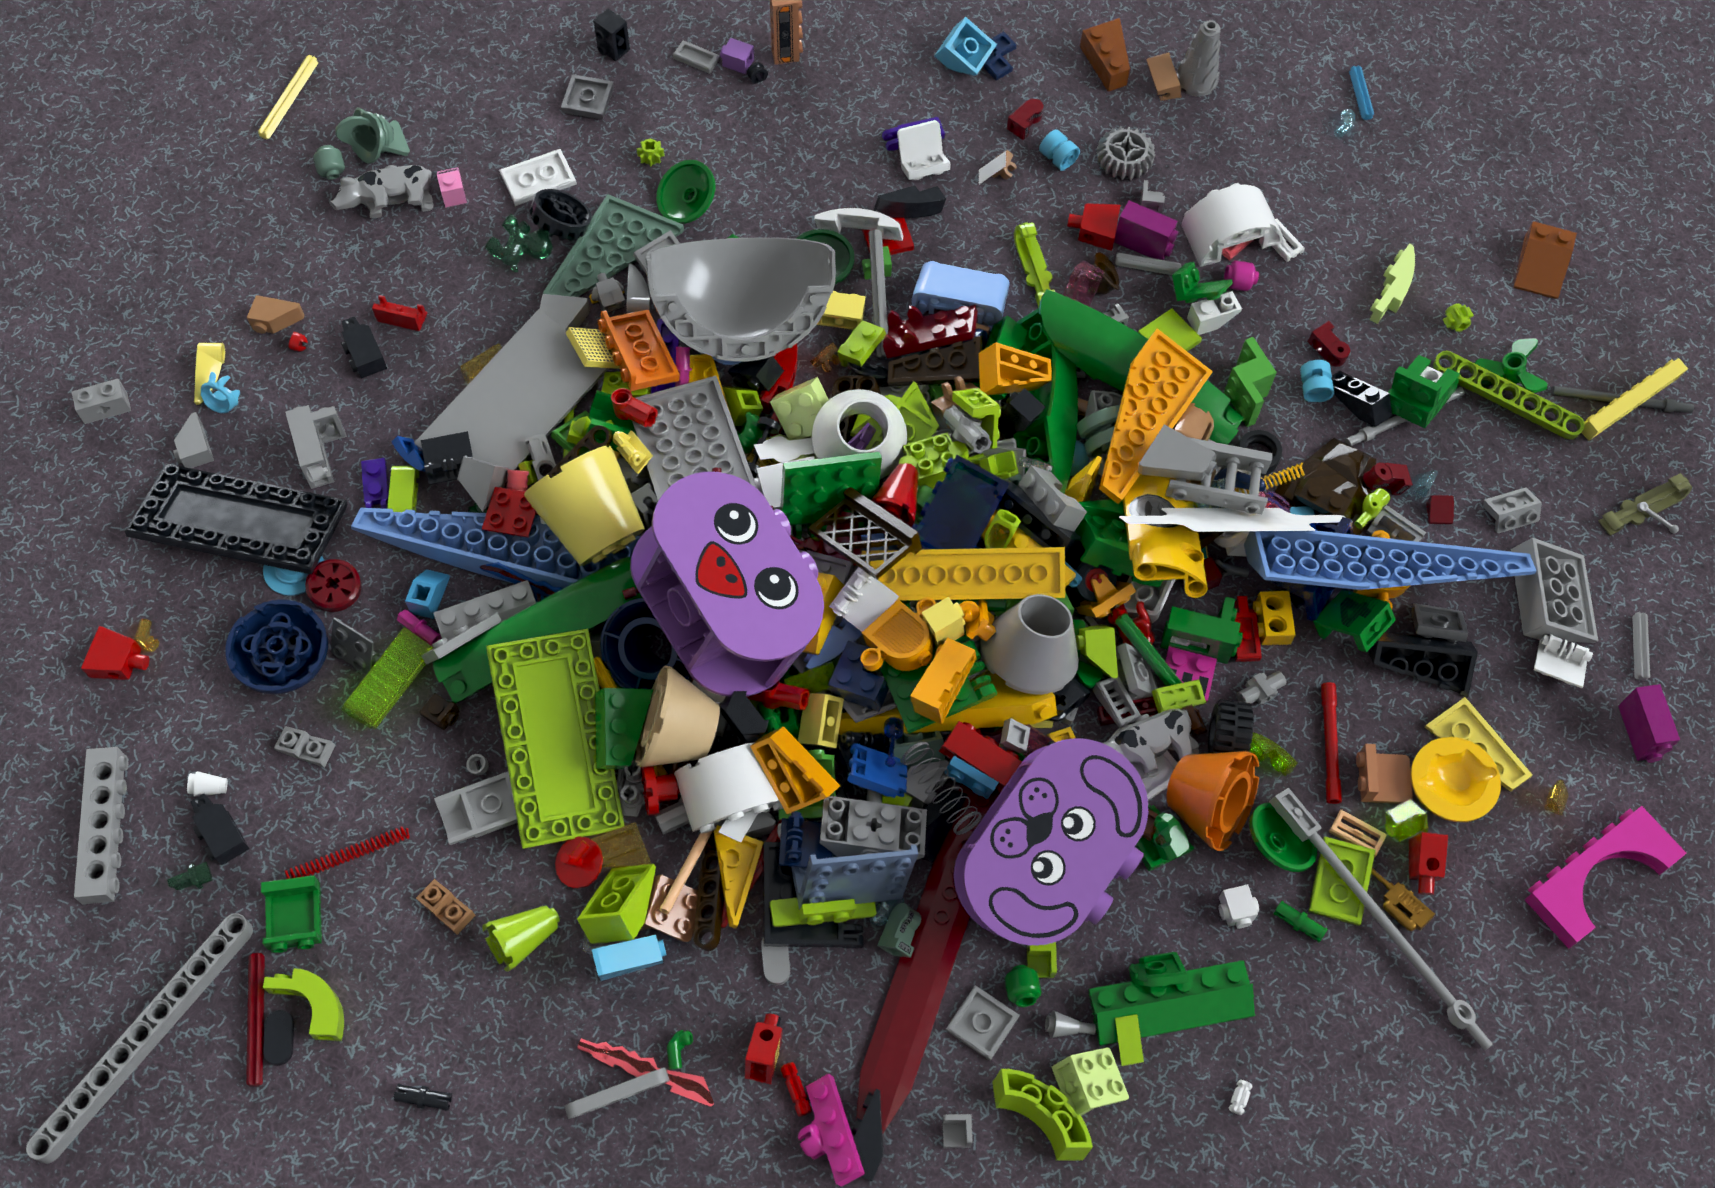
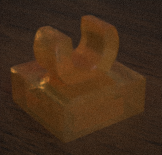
[810,342,841,373]

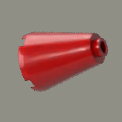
[871,463,919,528]

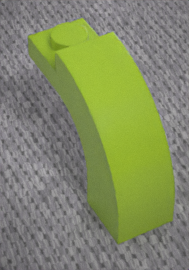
[263,968,344,1041]

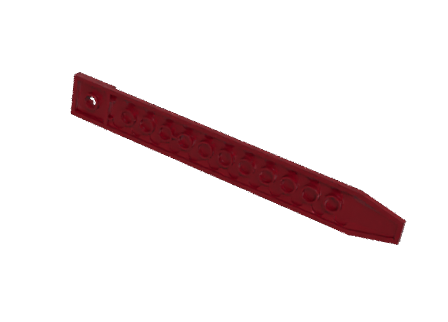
[856,743,1014,1134]

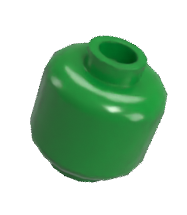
[1004,965,1042,1007]

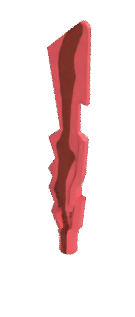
[577,1038,714,1106]

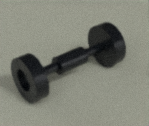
[748,417,781,478]

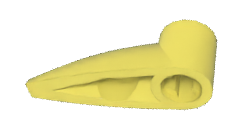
[194,343,225,405]

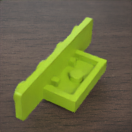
[770,898,877,927]

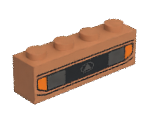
[770,0,803,64]

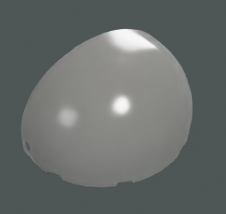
[646,238,836,361]

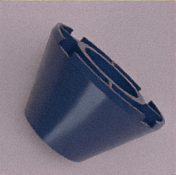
[600,598,691,689]

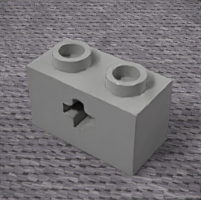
[71,379,131,424]

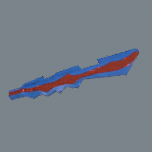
[479,562,563,597]

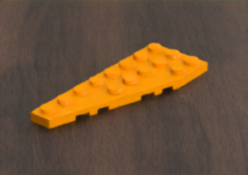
[1099,328,1213,504]

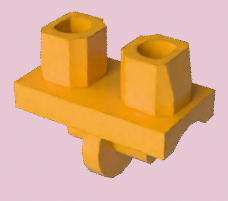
[960,599,996,642]

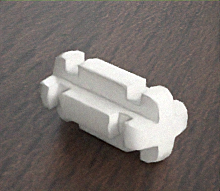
[1229,1080,1252,1115]

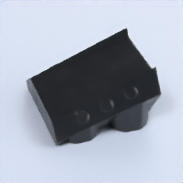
[719,691,769,744]

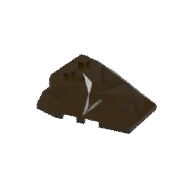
[1272,437,1376,535]

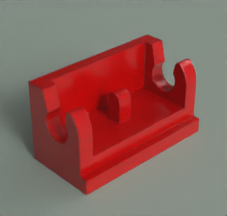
[372,295,427,331]

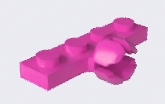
[798,1074,865,1187]

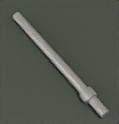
[1345,387,1465,446]

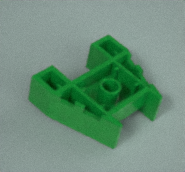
[1075,499,1164,587]

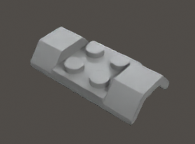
[434,772,517,845]

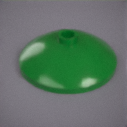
[656,160,715,224]
[1249,803,1317,872]

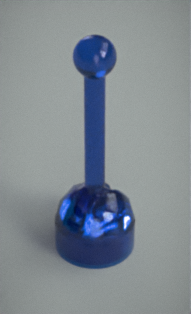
[884,717,904,767]

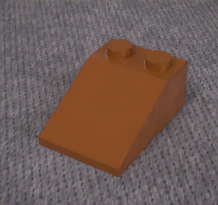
[1513,221,1577,299]

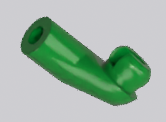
[667,1030,693,1069]

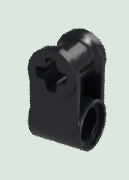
[1049,677,1091,722]

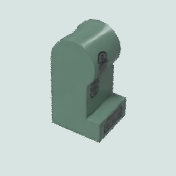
[877,903,921,958]

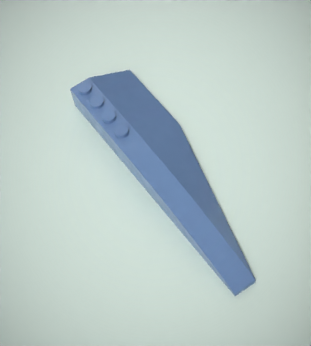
[351,508,641,592]
[1244,531,1536,590]

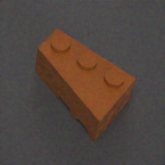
[1080,18,1130,92]

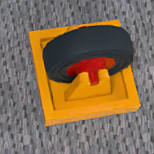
[1074,562,1136,618]

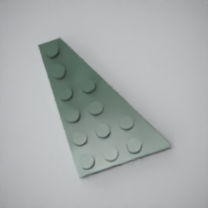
[543,194,684,297]

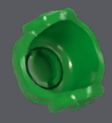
[737,411,764,454]

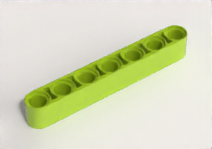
[1433,351,1585,439]

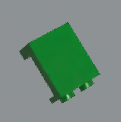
[261,875,322,953]

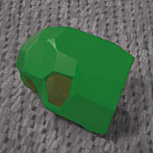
[1153,813,1189,860]

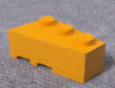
[910,637,977,725]

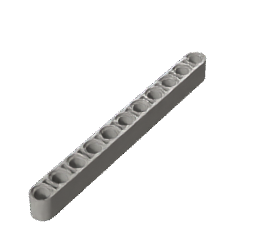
[26,913,253,1164]

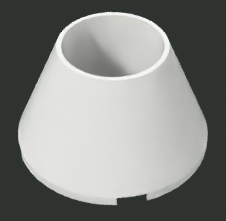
[812,389,907,479]

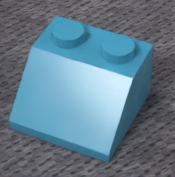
[934,17,997,76]

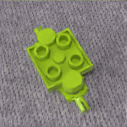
[883,432,985,488]

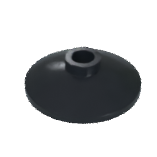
[847,362,888,380]

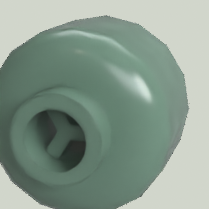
[313,145,345,180]

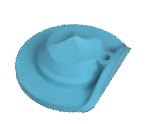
[263,556,324,596]

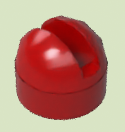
[289,332,308,352]

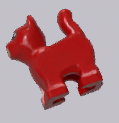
[1108,601,1155,647]

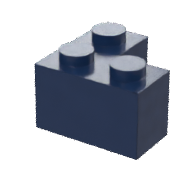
[828,640,889,712]

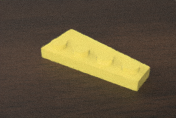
[1425,697,1532,792]

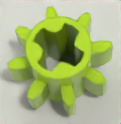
[637,138,665,166]
[1443,303,1474,332]

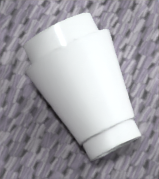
[187,771,228,797]

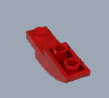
[759,343,798,414]

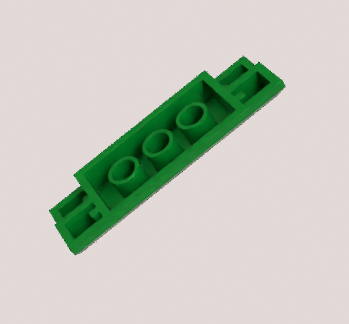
[1088,960,1255,1046]

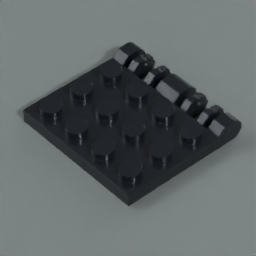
[763,842,864,949]

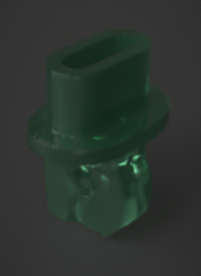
[167,862,213,890]

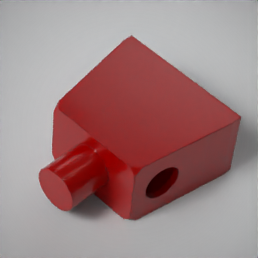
[1067,203,1121,251]
[81,626,150,680]
[1409,832,1448,895]

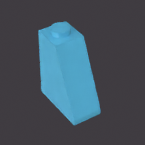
[592,935,667,981]

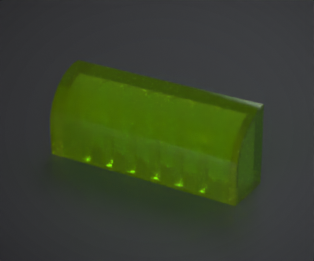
[342,627,434,729]

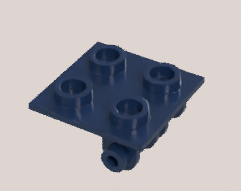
[779,811,832,868]

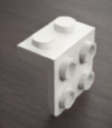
[897,120,950,180]

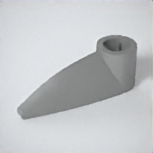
[627,263,650,314]

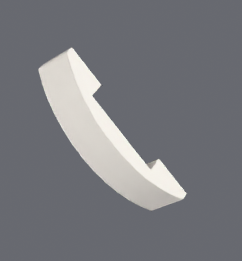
[814,208,903,241]

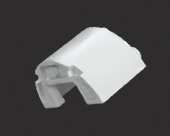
[1181,183,1283,267]
[674,742,783,834]

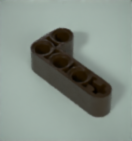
[832,375,881,443]

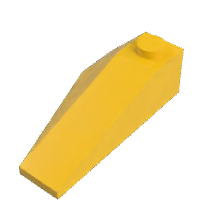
[1065,456,1102,502]

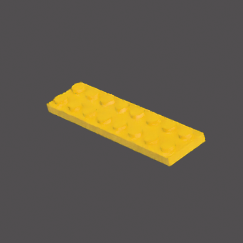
[862,547,1065,601]

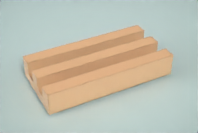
[1329,810,1387,858]

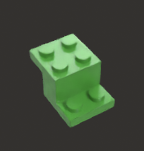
[1224,337,1277,427]

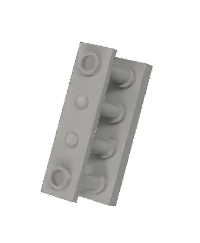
[1165,437,1273,515]

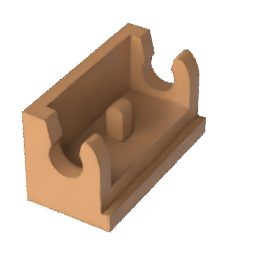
[1146,52,1181,101]

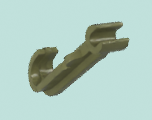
[1599,473,1692,536]

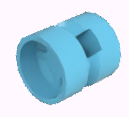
[1039,129,1080,171]
[1300,360,1334,402]

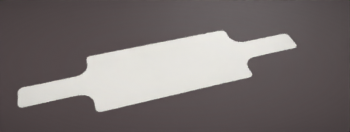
[1119,508,1353,532]

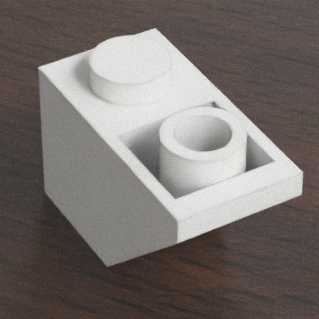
[1187,291,1242,335]

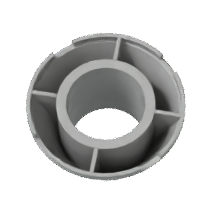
[980,594,1079,695]

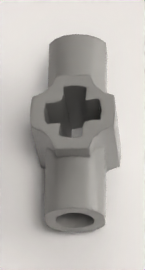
[1236,671,1287,705]

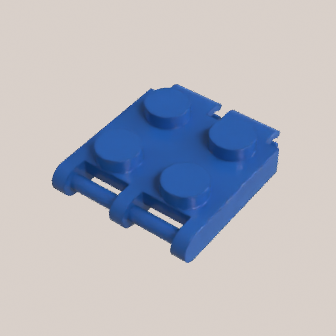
[848,743,908,798]

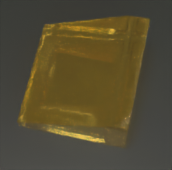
[1544,780,1569,815]

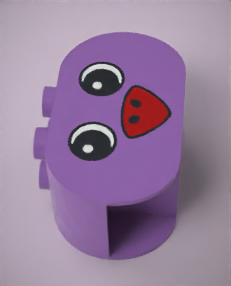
[630,472,824,697]

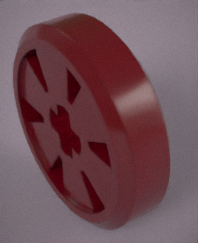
[305,559,362,612]

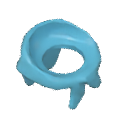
[201,372,240,413]

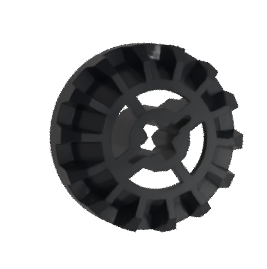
[529,189,592,241]

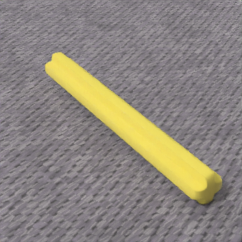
[258,55,318,139]

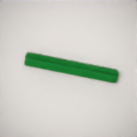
[1115,613,1182,686]

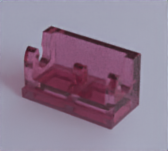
[1063,261,1105,307]

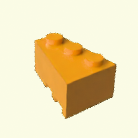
[978,342,1052,395]
[750,726,840,814]

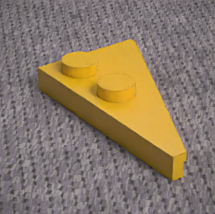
[714,825,764,928]

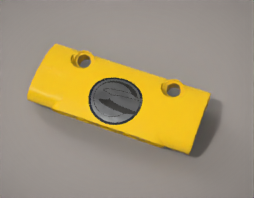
[1123,474,1208,598]

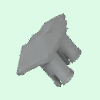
[617,756,645,817]

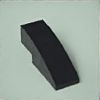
[873,185,946,218]

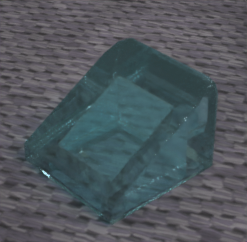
[1407,470,1438,499]

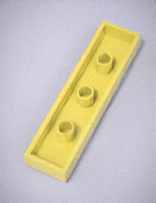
[1581,358,1688,441]

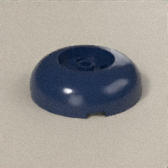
[225,600,328,694]

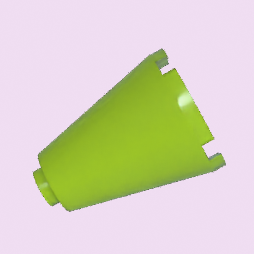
[482,905,560,972]

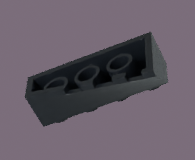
[1369,632,1478,698]

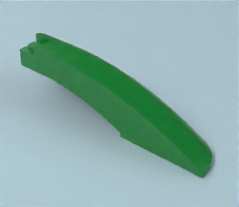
[1039,289,1244,445]
[1013,308,1078,494]
[433,557,643,703]

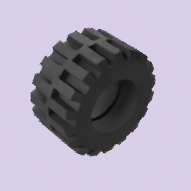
[1208,699,1254,753]

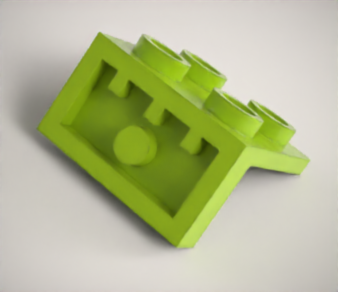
[952,388,1001,449]

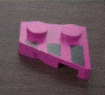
[1165,646,1217,703]

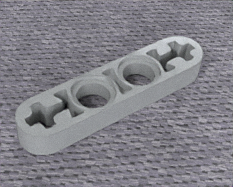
[564,1068,670,1119]

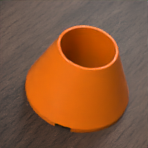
[1166,751,1259,851]

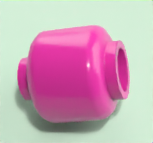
[1224,260,1259,291]

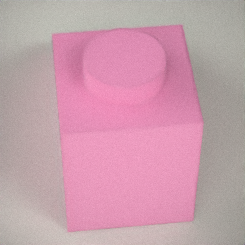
[437,167,467,208]

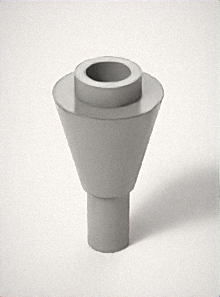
[1045,1011,1096,1038]

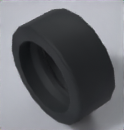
[1237,430,1283,476]

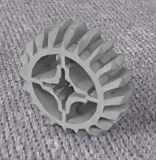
[1096,126,1155,181]

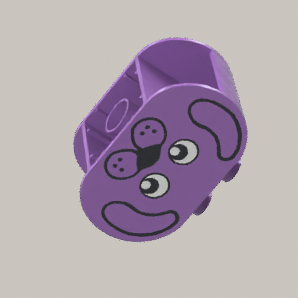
[953,738,1148,945]

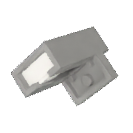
[285,405,347,489]

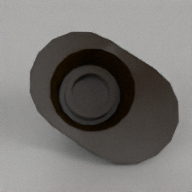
[1086,252,1119,295]

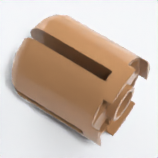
[1173,403,1214,441]

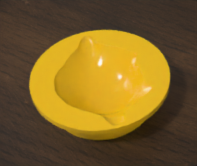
[1411,737,1501,822]

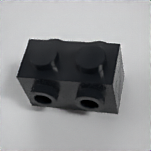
[593,8,630,62]

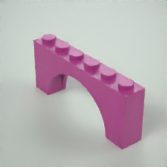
[1525,806,1687,949]

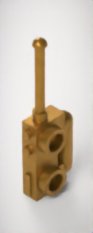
[1371,868,1435,931]

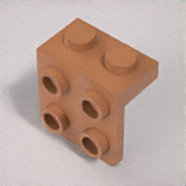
[1356,744,1413,804]
[640,875,698,942]

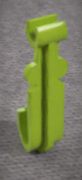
[1014,222,1055,308]

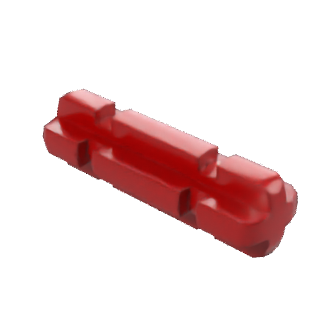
[781,1062,811,1117]

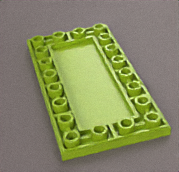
[486,629,625,849]

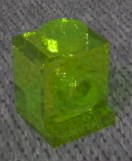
[1385,799,1428,842]

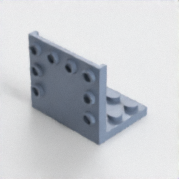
[791,844,918,910]

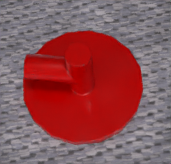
[555,836,603,889]

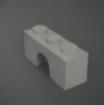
[1018,465,1087,532]

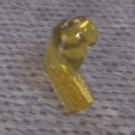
[134,619,159,652]

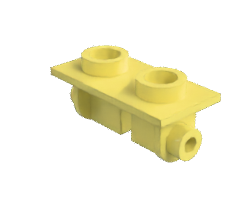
[613,430,653,474]

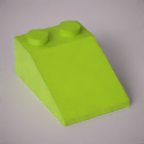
[577,864,656,944]

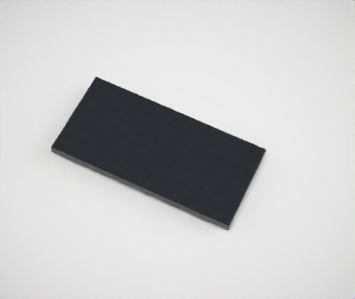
[125,464,348,575]

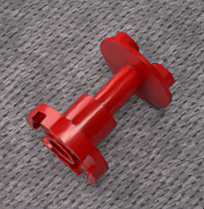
[641,766,680,816]

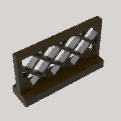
[809,487,922,580]

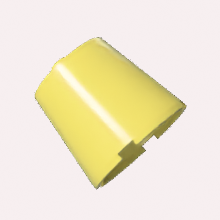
[524,446,645,566]

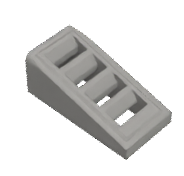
[1093,676,1141,728]

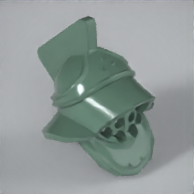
[335,107,410,164]

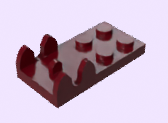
[883,305,978,359]

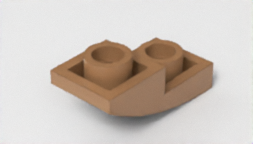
[416,879,476,935]

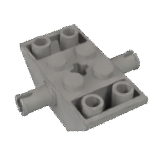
[820,789,927,860]

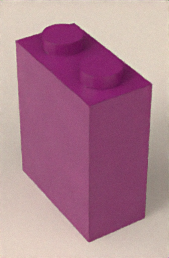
[1114,201,1179,260]
[1618,684,1680,763]

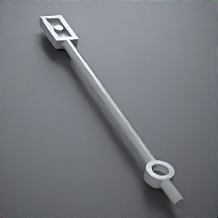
[1269,788,1493,1051]

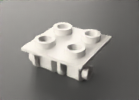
[829,567,899,632]
[1534,634,1593,688]

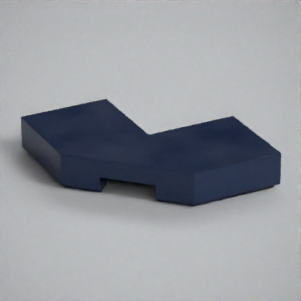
[983,32,1017,80]

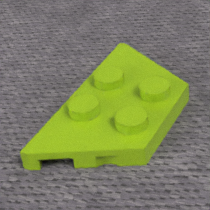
[865,381,940,457]

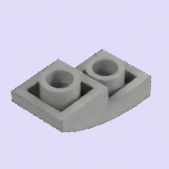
[274,726,336,768]

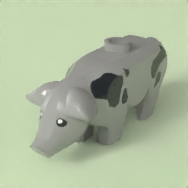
[329,165,433,218]
[1103,709,1199,779]

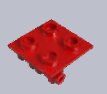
[482,487,539,538]

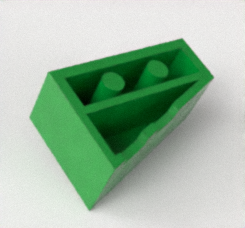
[595,688,654,769]

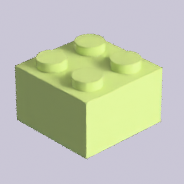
[770,377,829,440]

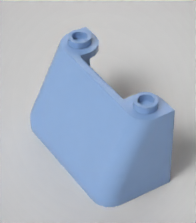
[912,261,1010,331]

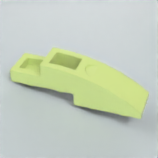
[1370,243,1415,324]

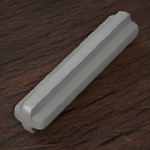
[1115,253,1181,275]
[1632,612,1650,681]

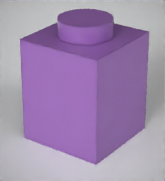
[720,38,754,74]

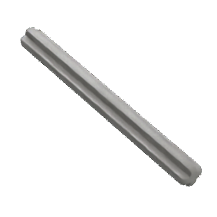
[869,229,888,359]

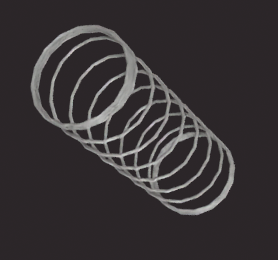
[902,741,982,835]

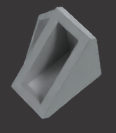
[457,456,509,512]

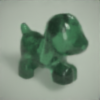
[485,214,553,272]

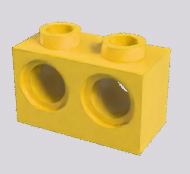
[1253,591,1296,645]

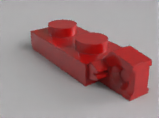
[1235,596,1262,662]

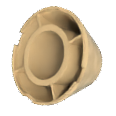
[635,665,720,767]

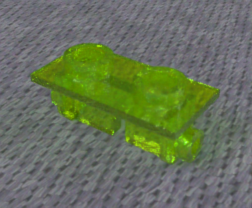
[784,662,835,693]

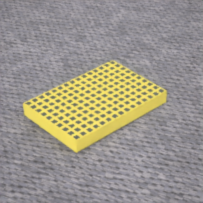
[566,327,620,369]

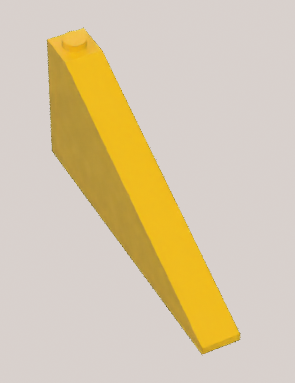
[838,671,1057,735]

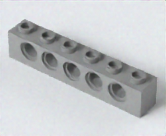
[74,747,128,904]

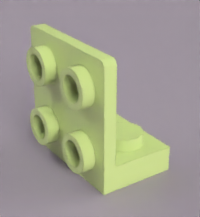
[1052,1047,1129,1116]

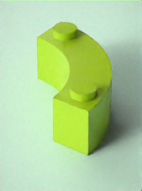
[992,1069,1093,1161]

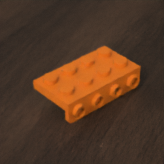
[598,309,680,391]

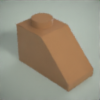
[247,295,305,334]

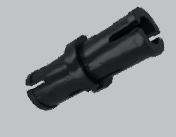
[394,1084,452,1111]

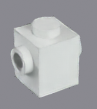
[1219,885,1259,929]

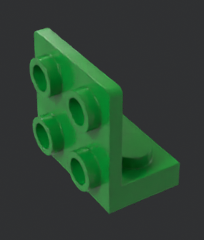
[1172,262,1233,303]

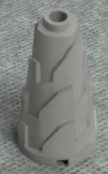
[1177,20,1221,96]

